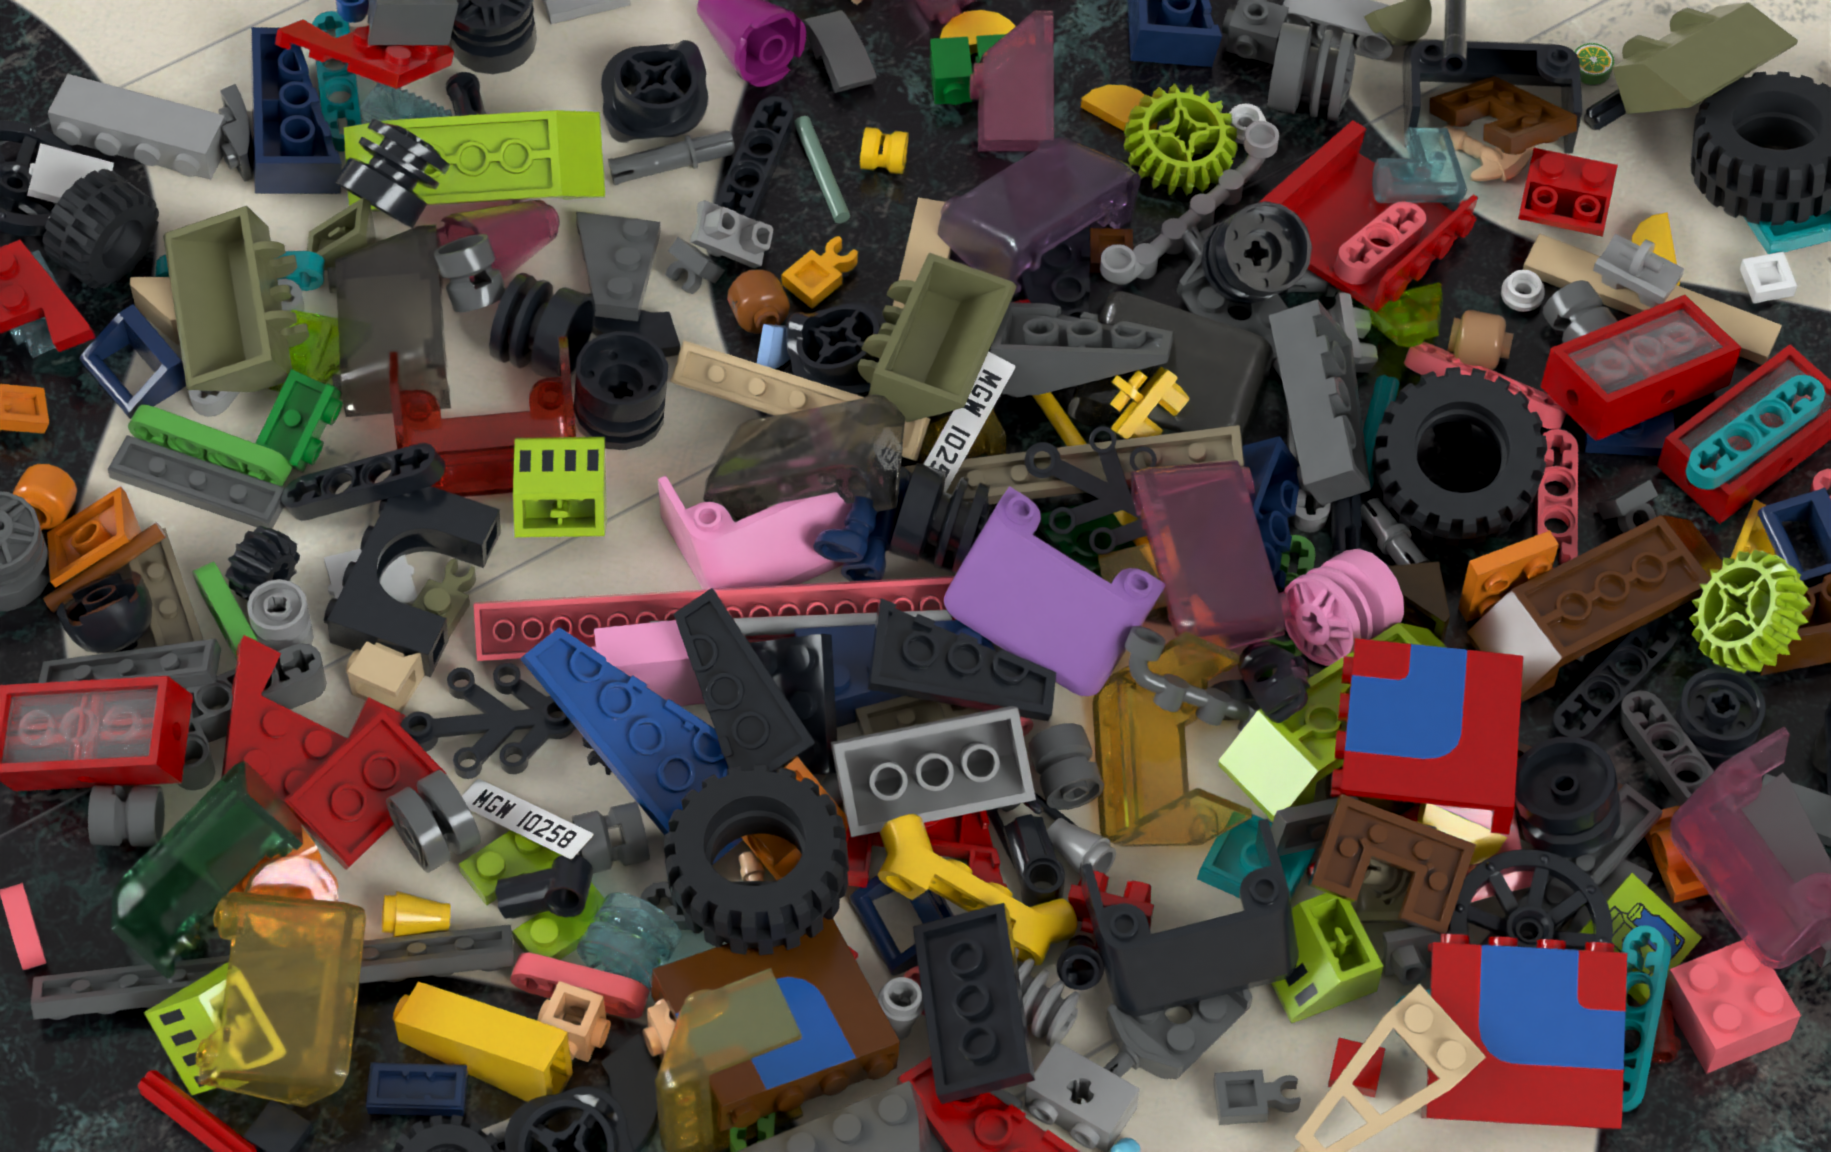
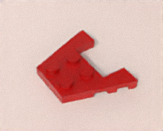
[275,19,454,89]
[0,240,96,352]
[221,635,406,813]
[846,810,1008,889]

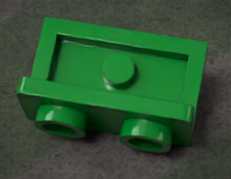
[255,369,343,473]

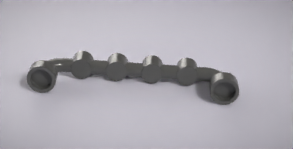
[1124,626,1261,732]

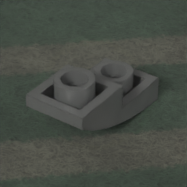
[803,10,877,93]
[218,84,254,182]

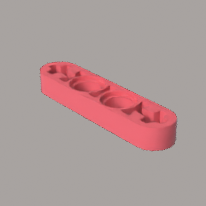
[1404,341,1567,429]
[1535,429,1578,569]

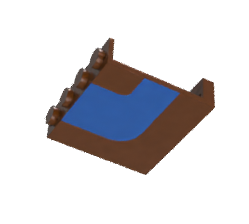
[651,917,900,1132]

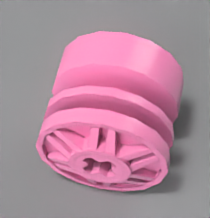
[1281,549,1404,666]

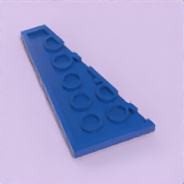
[520,627,777,865]

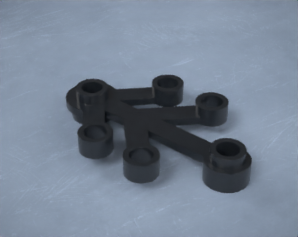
[1025,426,1186,554]
[401,663,576,779]

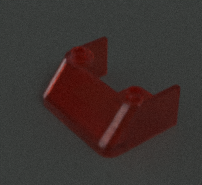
[389,336,577,497]

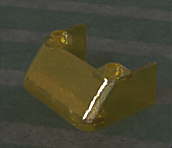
[1092,632,1252,847]
[655,968,804,1152]

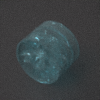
[577,892,682,991]

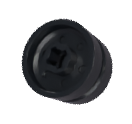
[1674,667,1766,768]

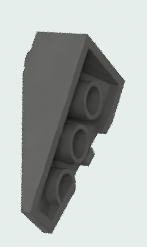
[990,302,1173,397]

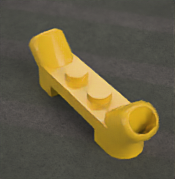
[878,814,1078,966]

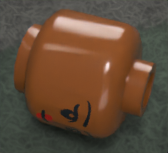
[727,269,790,334]

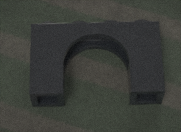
[324,486,501,677]

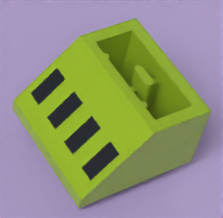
[513,437,607,538]
[1271,893,1383,1024]
[144,962,286,1096]

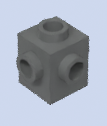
[1222,0,1289,65]

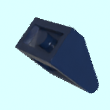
[80,305,186,419]
[1757,488,1831,589]
[849,875,954,976]

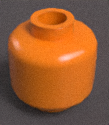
[12,464,77,530]

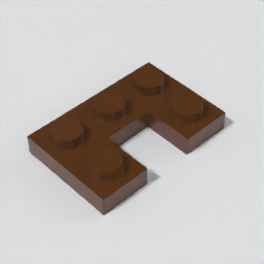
[1429,76,1577,155]
[1308,794,1476,935]

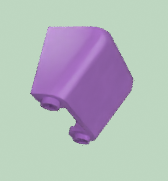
[944,486,1166,696]

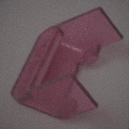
[970,10,1054,152]
[1670,727,1831,969]

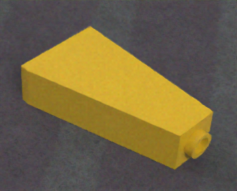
[393,982,573,1102]

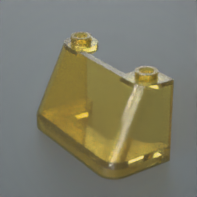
[196,892,366,1107]

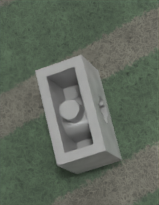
[1025,1041,1140,1152]

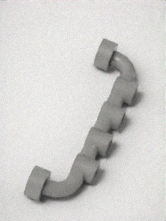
[1100,121,1279,285]

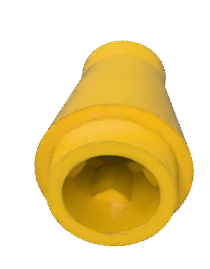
[381,891,451,937]

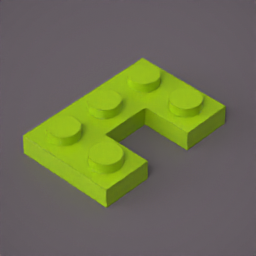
[459,830,618,960]

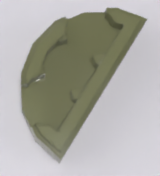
[1364,0,1432,46]

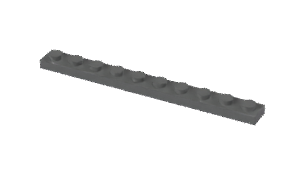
[31,924,514,1020]

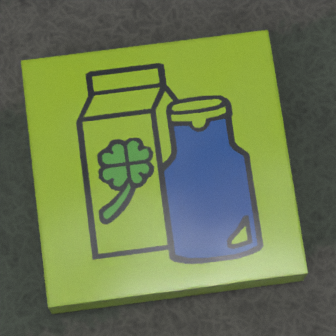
[1578,873,1702,1005]

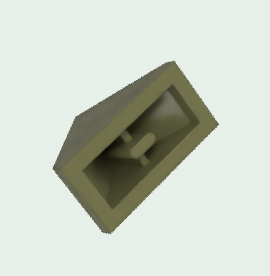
[307,198,376,272]

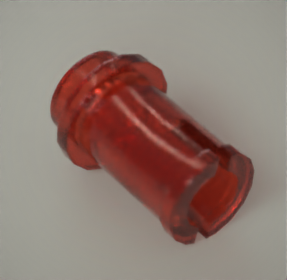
[1642,998,1681,1063]

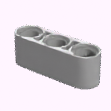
[1282,0,1394,60]

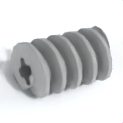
[1015,947,1080,1048]

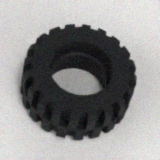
[1690,71,1831,225]
[1372,367,1547,546]
[664,764,849,955]

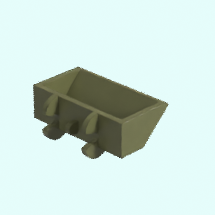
[1612,2,1798,114]
[163,205,309,392]
[858,253,1017,422]

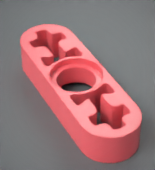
[1334,202,1426,284]
[510,953,650,1019]

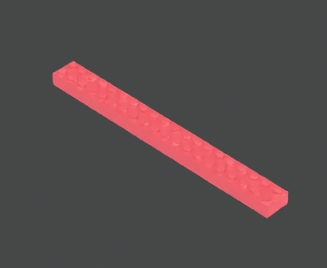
[474,576,957,661]

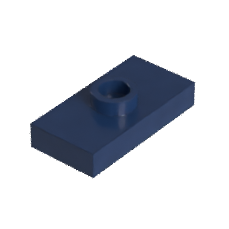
[1584,412,1675,457]
[366,1062,468,1116]

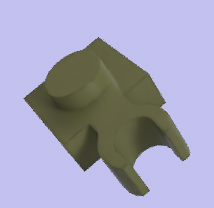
[412,558,476,639]

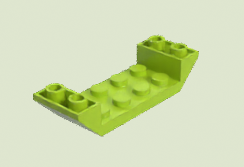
[344,110,606,212]
[1218,623,1447,822]

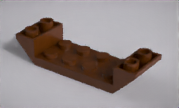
[1466,515,1723,702]

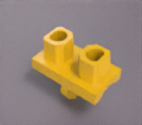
[1110,366,1190,439]

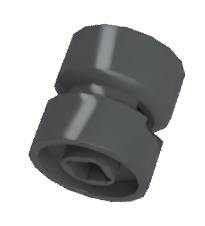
[434,234,506,313]
[1542,280,1617,343]
[1028,723,1104,810]
[88,785,165,847]
[572,801,650,873]

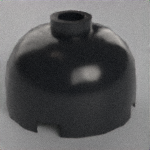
[57,571,153,654]

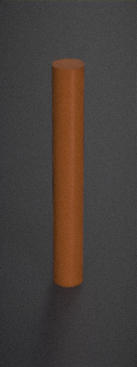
[43,522,167,613]

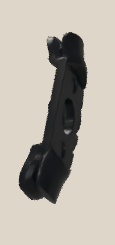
[1237,641,1311,723]

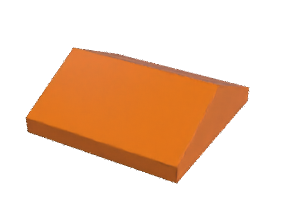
[47,486,141,588]

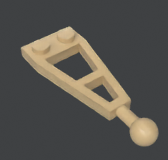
[1294,984,1486,1152]

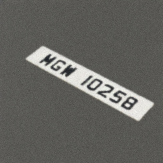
[924,352,1015,493]
[462,779,594,859]

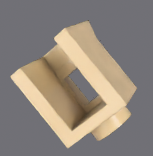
[346,641,425,713]

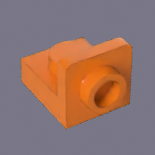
[0,384,49,434]

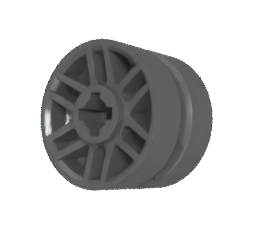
[386,770,481,873]

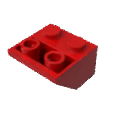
[1518,148,1618,237]

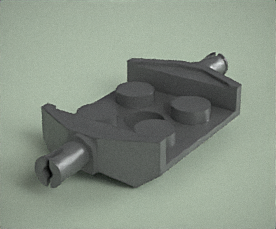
[1177,227,1288,379]
[1103,989,1253,1079]

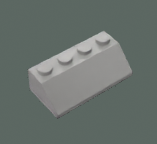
[830,706,1036,837]

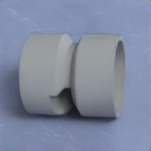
[247,579,314,651]

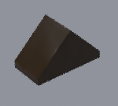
[1388,562,1450,642]

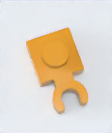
[781,236,858,309]

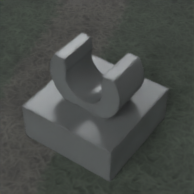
[666,237,725,294]
[1595,480,1658,533]

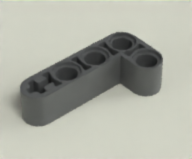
[178,643,327,791]

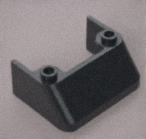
[1402,39,1583,154]
[1082,819,1299,1016]

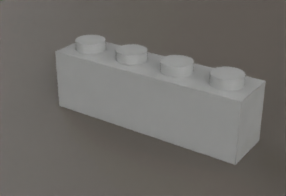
[48,74,227,180]

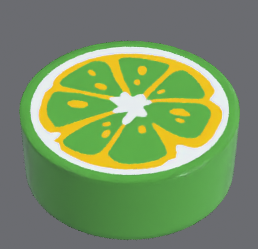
[1574,43,1614,85]

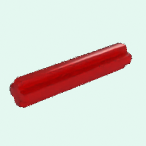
[138,1070,256,1152]

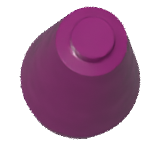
[697,0,806,87]

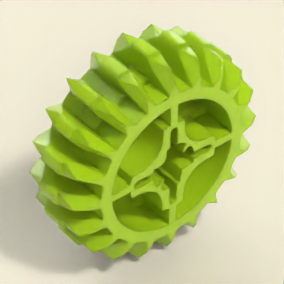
[1124,84,1238,196]
[1689,550,1811,674]

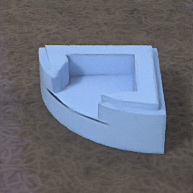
[757,324,790,369]

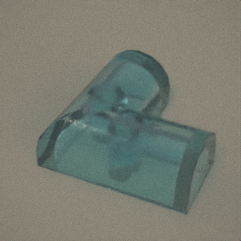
[1372,128,1467,203]

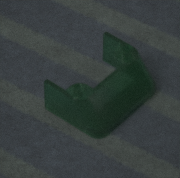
[111,760,303,980]

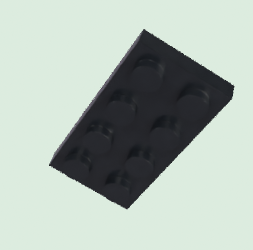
[913,903,1035,1104]

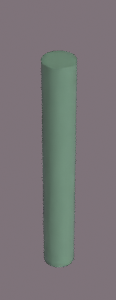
[794,116,850,223]

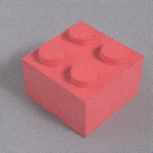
[1663,936,1801,1074]

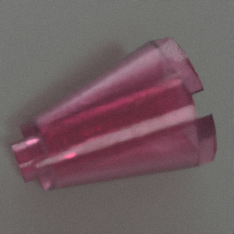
[436,200,560,281]

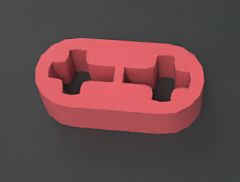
[0,883,46,970]

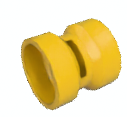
[860,127,908,174]

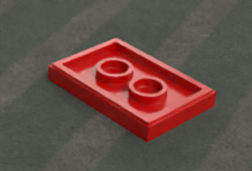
[281,707,447,870]

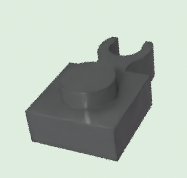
[1213,1069,1301,1125]

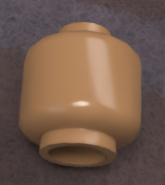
[1447,310,1513,370]

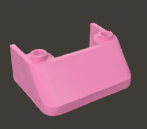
[658,410,857,589]

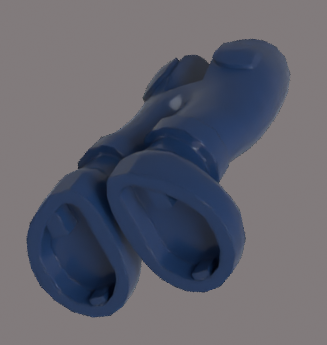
[813,448,911,581]

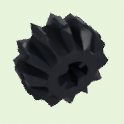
[225,525,300,601]

